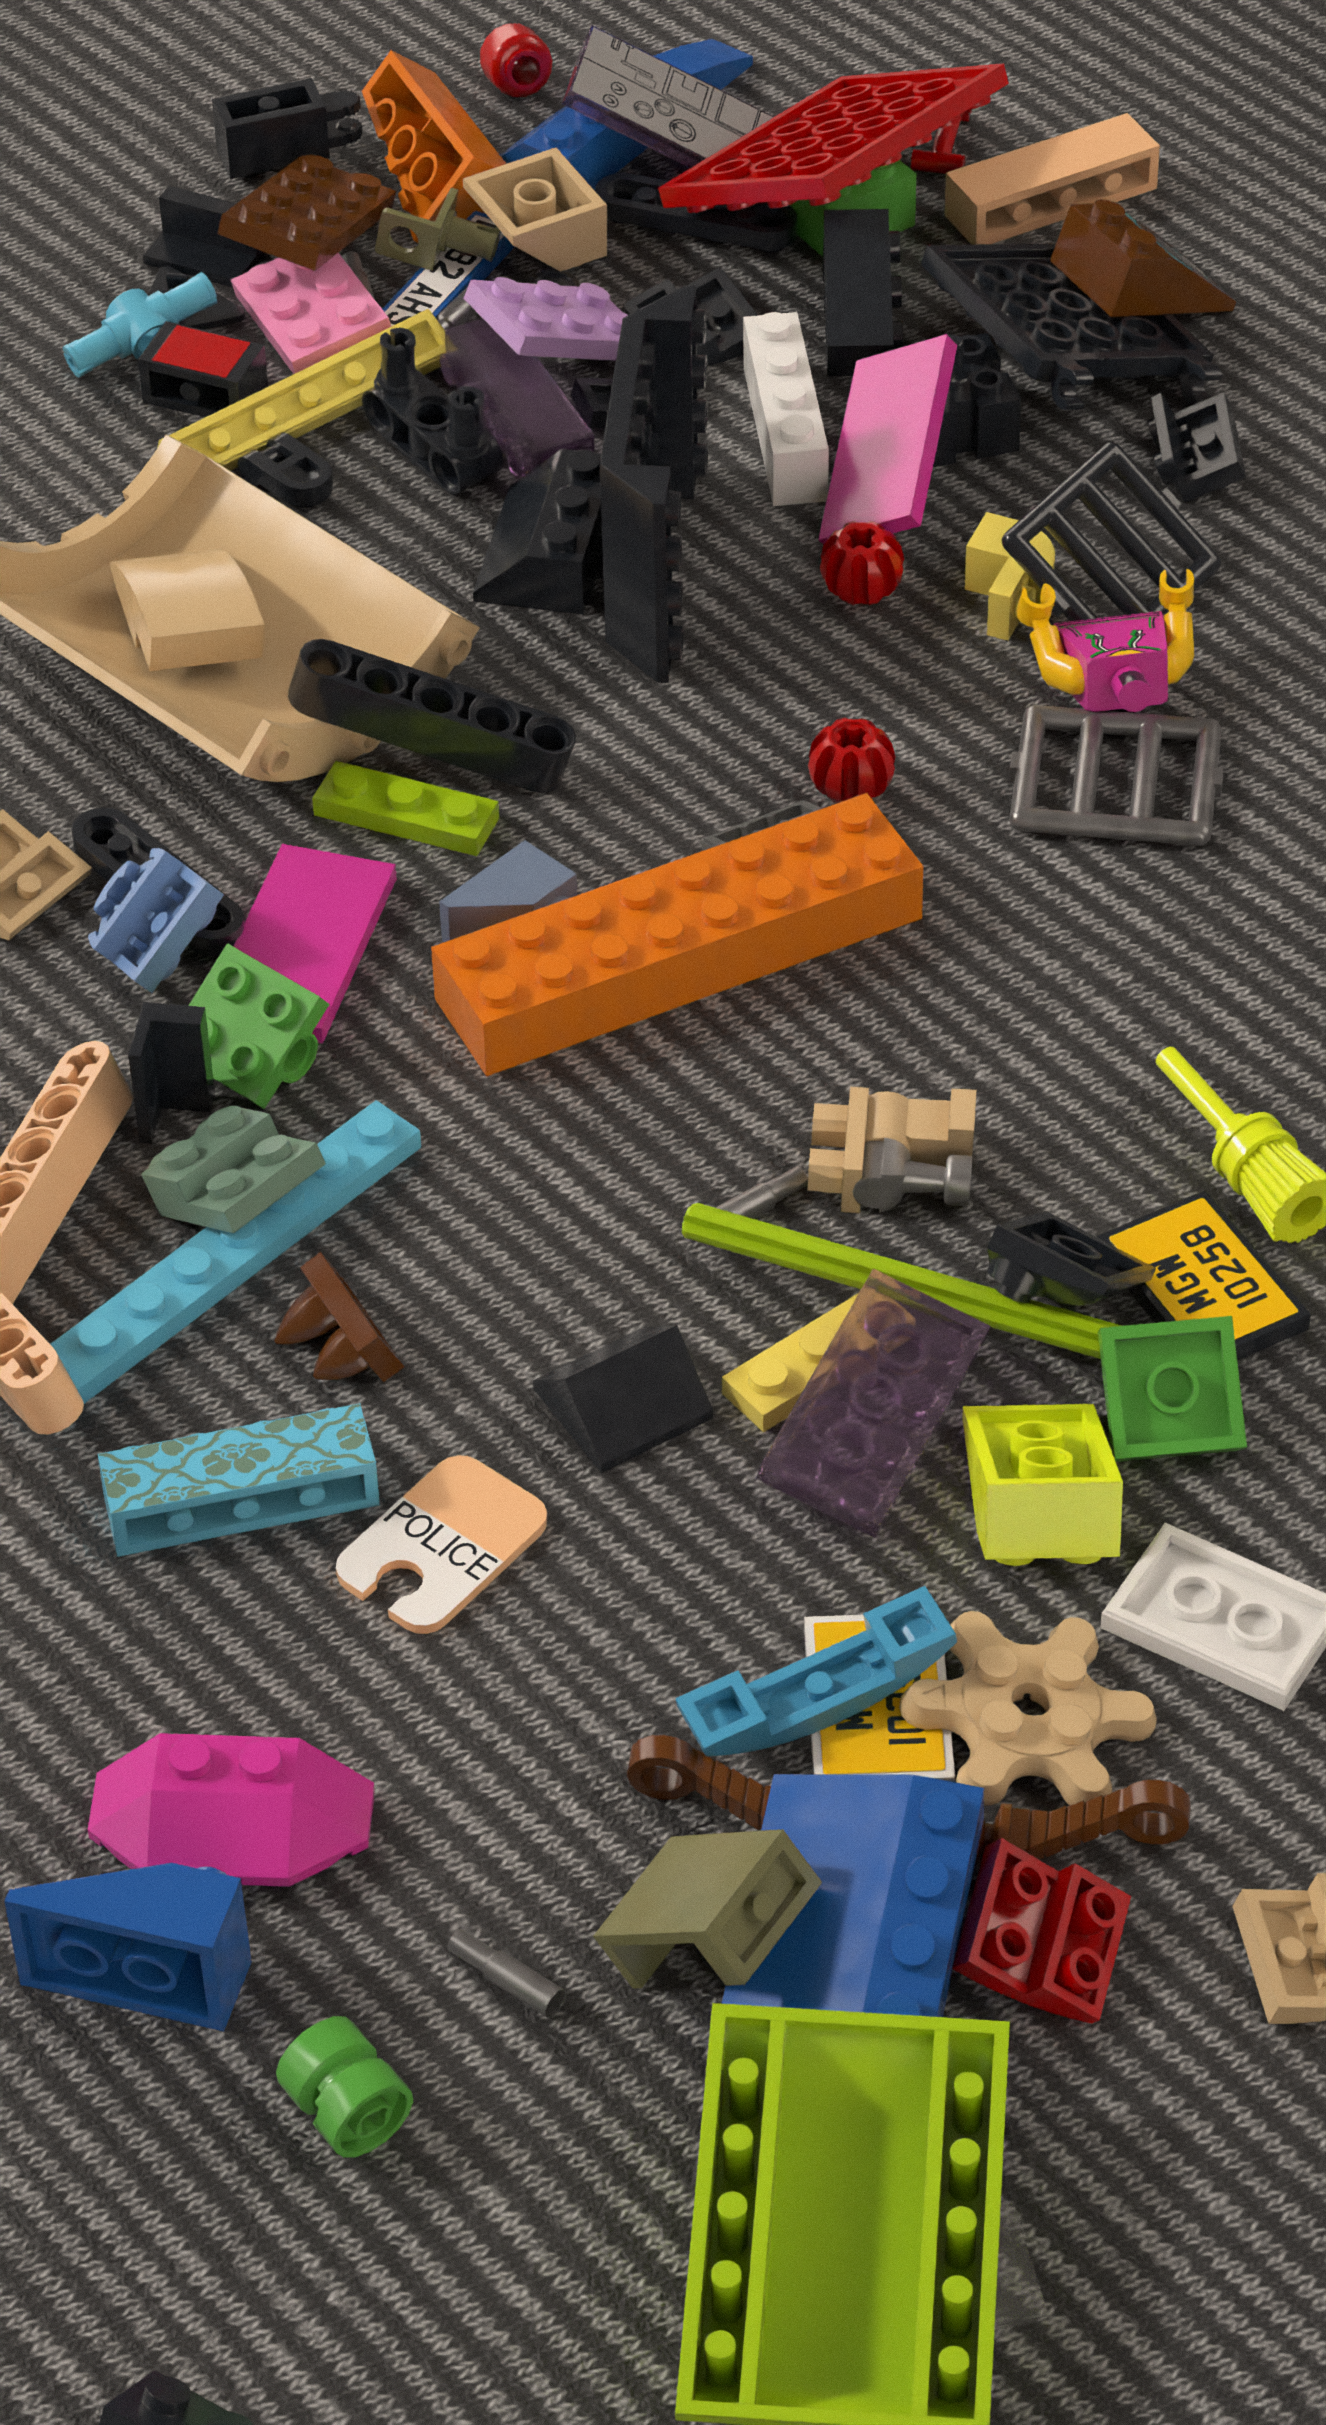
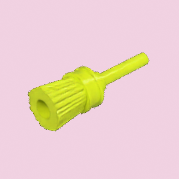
[1156,1047,1326,1243]

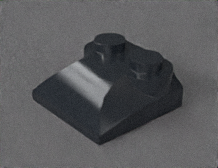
[987,1211,1156,1306]

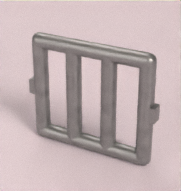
[1009,705,1223,846]

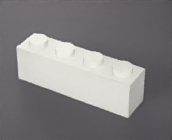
[743,312,829,506]

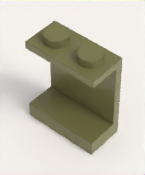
[593,1829,822,1989]

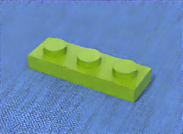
[312,761,499,856]

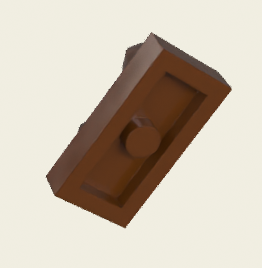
[274,1252,404,1382]

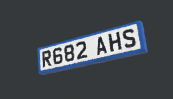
[382,211,515,327]

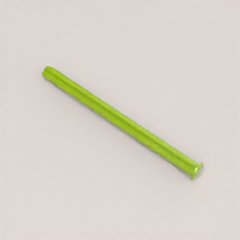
[682,1203,1121,1359]

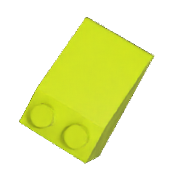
[962,1404,1123,1566]

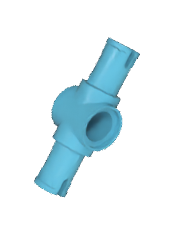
[63,272,217,378]

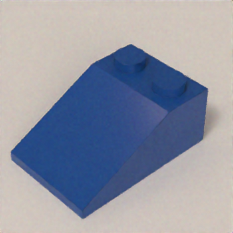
[4,1863,252,2032]

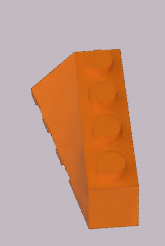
[362,50,506,243]

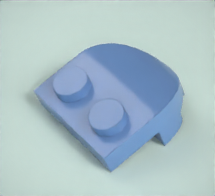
[88,848,224,993]

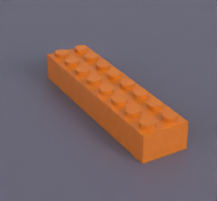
[431,793,924,1077]

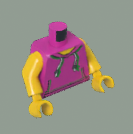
[1017,569,1194,712]

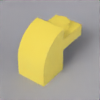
[965,512,1055,641]

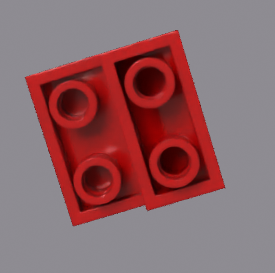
[952,1838,1131,2024]

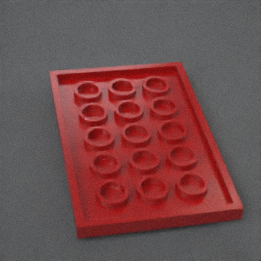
[658,63,1009,213]

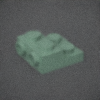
[141,1106,326,1233]

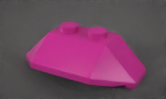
[88,1733,375,1887]

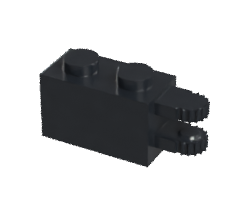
[212,78,363,179]

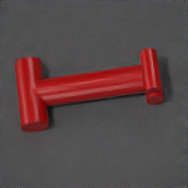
[911,109,973,174]

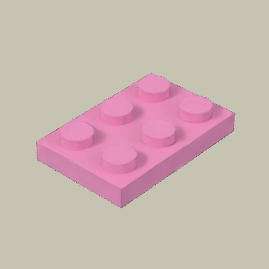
[231,253,391,374]

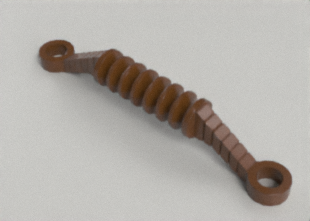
[627,1735,1191,1871]

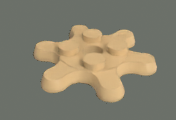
[899,1611,1157,1806]

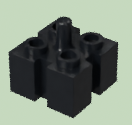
[883,333,1021,467]

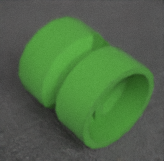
[276,2016,413,2158]

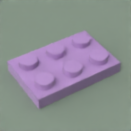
[463,277,628,361]

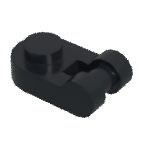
[237,432,333,508]

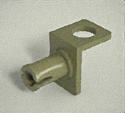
[375,188,501,270]

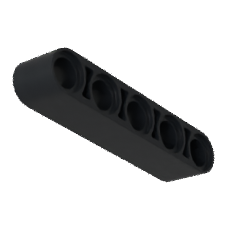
[288,639,576,793]

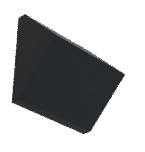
[533,1325,713,1473]

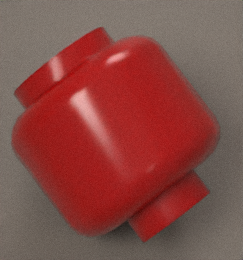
[480,23,553,97]

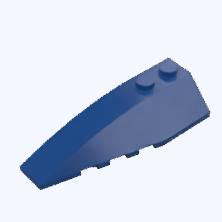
[500,39,753,190]

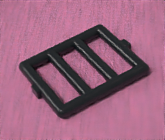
[1002,442,1221,621]

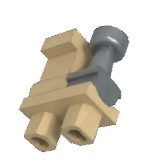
[807,1087,977,1213]

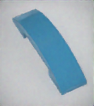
[675,1586,957,1756]

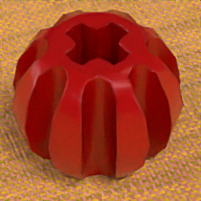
[820,521,904,606]
[808,718,896,804]

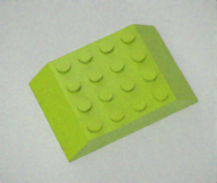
[675,2003,1010,2425]

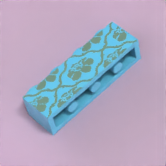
[98,1403,380,1557]

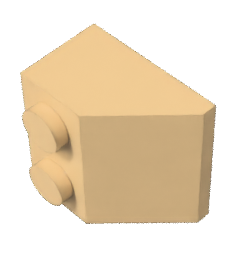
[463,147,607,272]

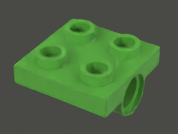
[188,943,330,1109]

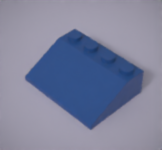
[722,1774,984,2017]

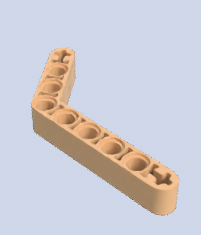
[0,1041,133,1435]

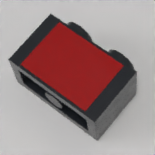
[138,321,268,417]

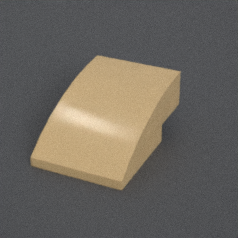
[110,549,265,671]

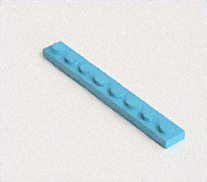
[50,1100,421,1404]

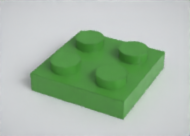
[1098,1316,1247,1462]

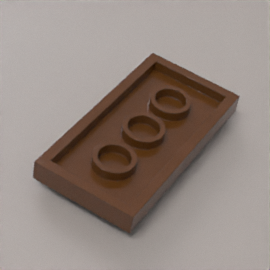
[218,155,396,271]

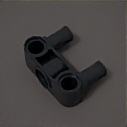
[362,327,504,495]

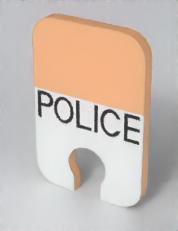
[336,1455,547,1634]

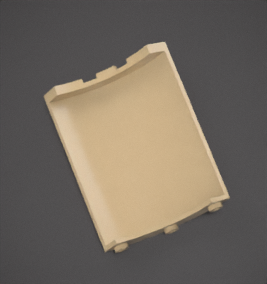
[0,434,480,782]

